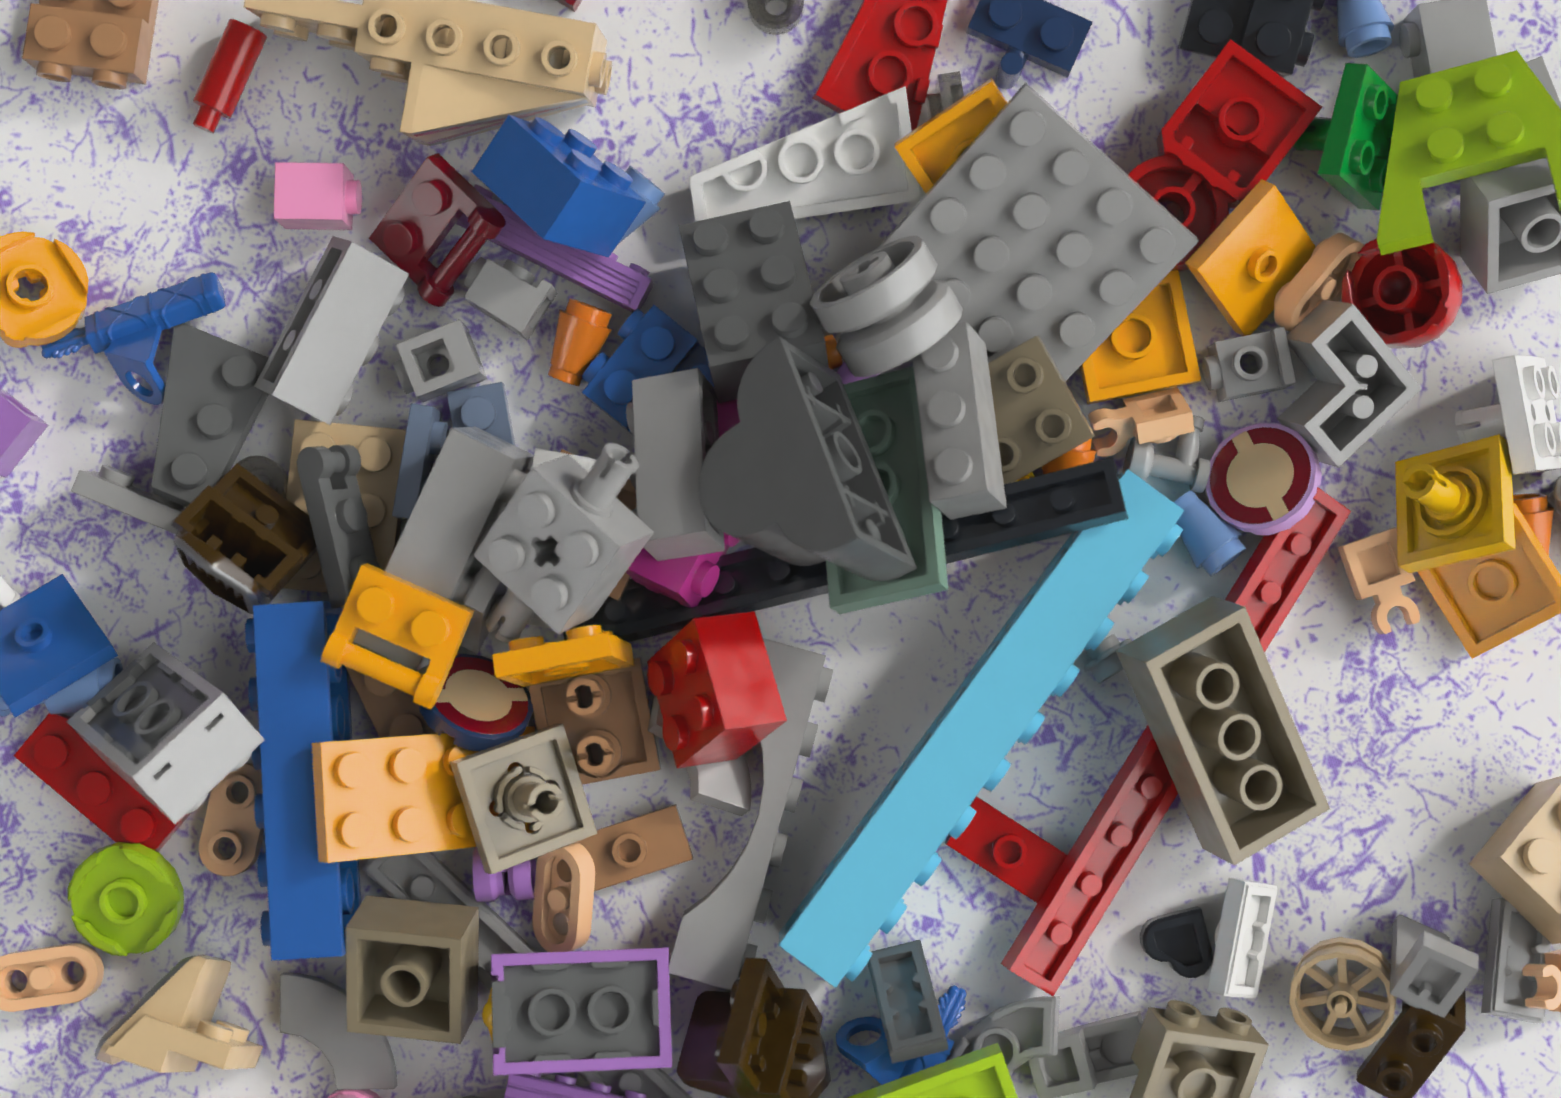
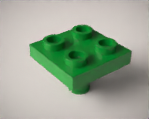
[1293,63,1398,211]

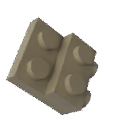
[1130,1000,1269,1098]

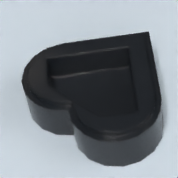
[1139,906,1213,978]

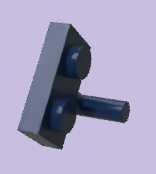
[966,0,1093,89]

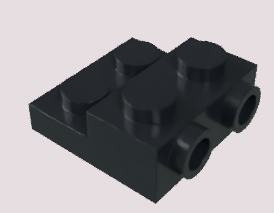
[1178,0,1325,76]

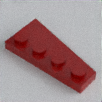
[812,0,948,131]

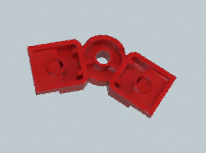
[1128,39,1322,272]

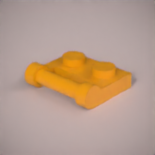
[321,563,475,710]

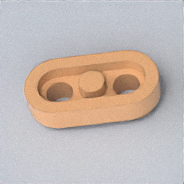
[1274,233,1364,332]
[199,763,264,876]
[532,842,595,952]
[0,943,104,1012]

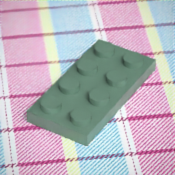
[826,366,949,614]

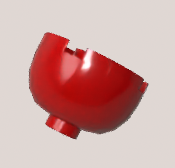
[1341,238,1463,349]

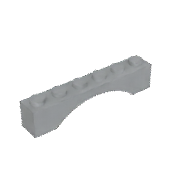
[669,638,833,990]

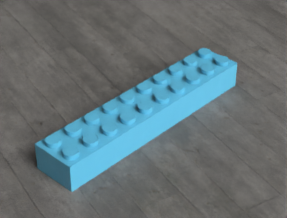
[778,469,1185,988]

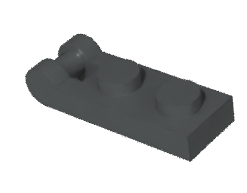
[297,444,381,609]

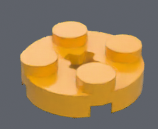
[0,231,89,348]

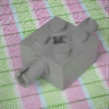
[473,443,654,643]

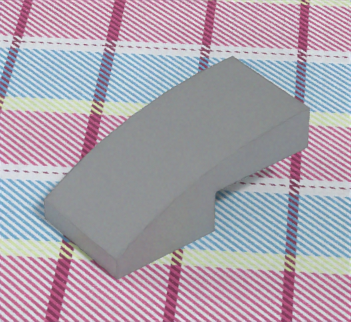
[1028,1011,1143,1098]

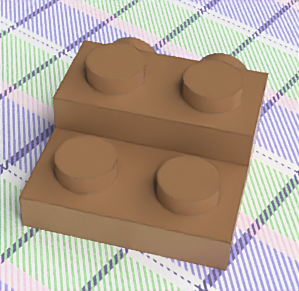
[22,0,159,90]

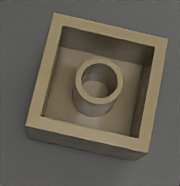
[346,896,479,1044]

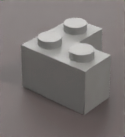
[1277,300,1422,468]

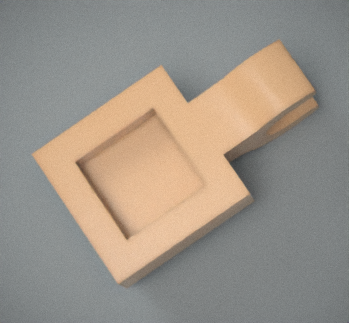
[1088,387,1195,457]

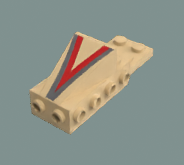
[244,0,612,146]

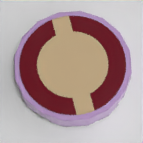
[1206,423,1322,536]

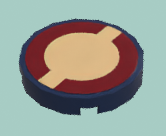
[418,653,533,751]

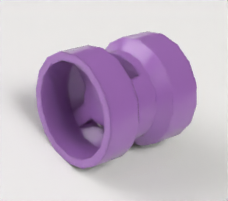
[472,847,536,902]

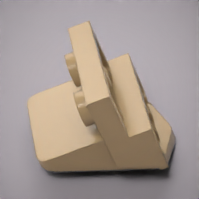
[95,955,263,1073]

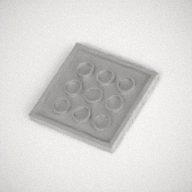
[876,82,1199,382]

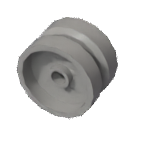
[809,236,963,377]

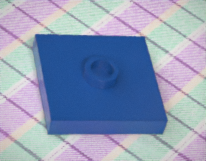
[0,574,118,718]

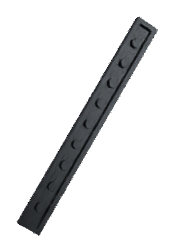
[563,457,1129,642]

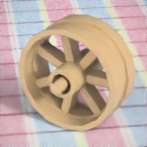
[1289,937,1397,1051]

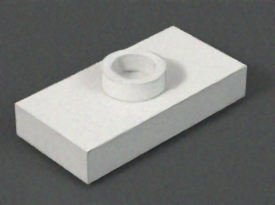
[1207,878,1277,998]

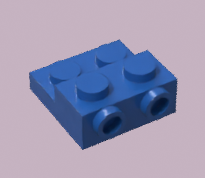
[582,304,714,434]

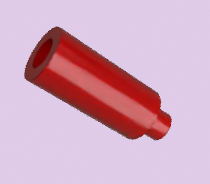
[193,19,267,134]

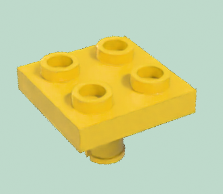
[1395,434,1515,573]

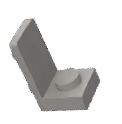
[1390,915,1479,1018]

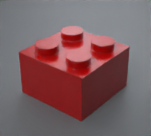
[647,611,787,769]

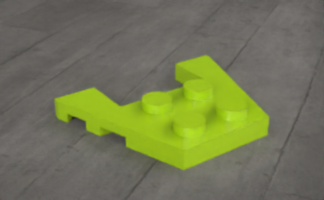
[1377,50,1561,256]

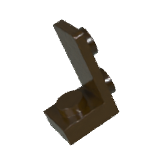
[1356,988,1466,1098]

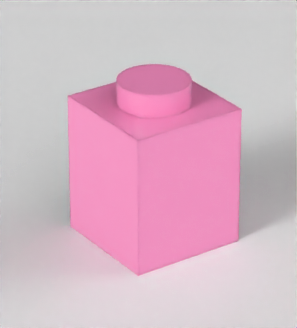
[274,162,362,230]

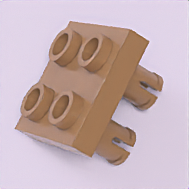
[529,658,661,785]

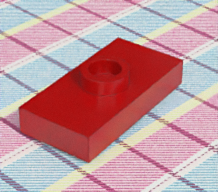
[945,796,1067,903]

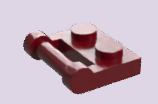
[369,153,506,307]

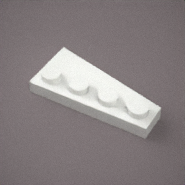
[689,86,921,222]

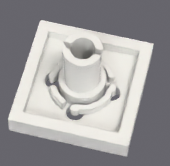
[1455,355,1561,474]

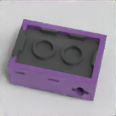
[482,948,672,1075]

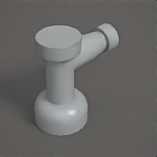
[1123,415,1210,493]

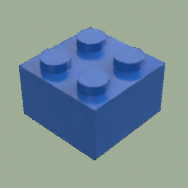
[471,115,646,258]

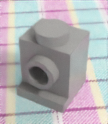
[464,257,558,340]
[393,319,487,402]
[1202,327,1296,402]

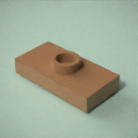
[577,804,693,891]

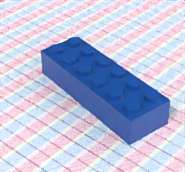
[245,601,361,961]

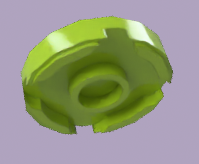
[67,842,184,956]

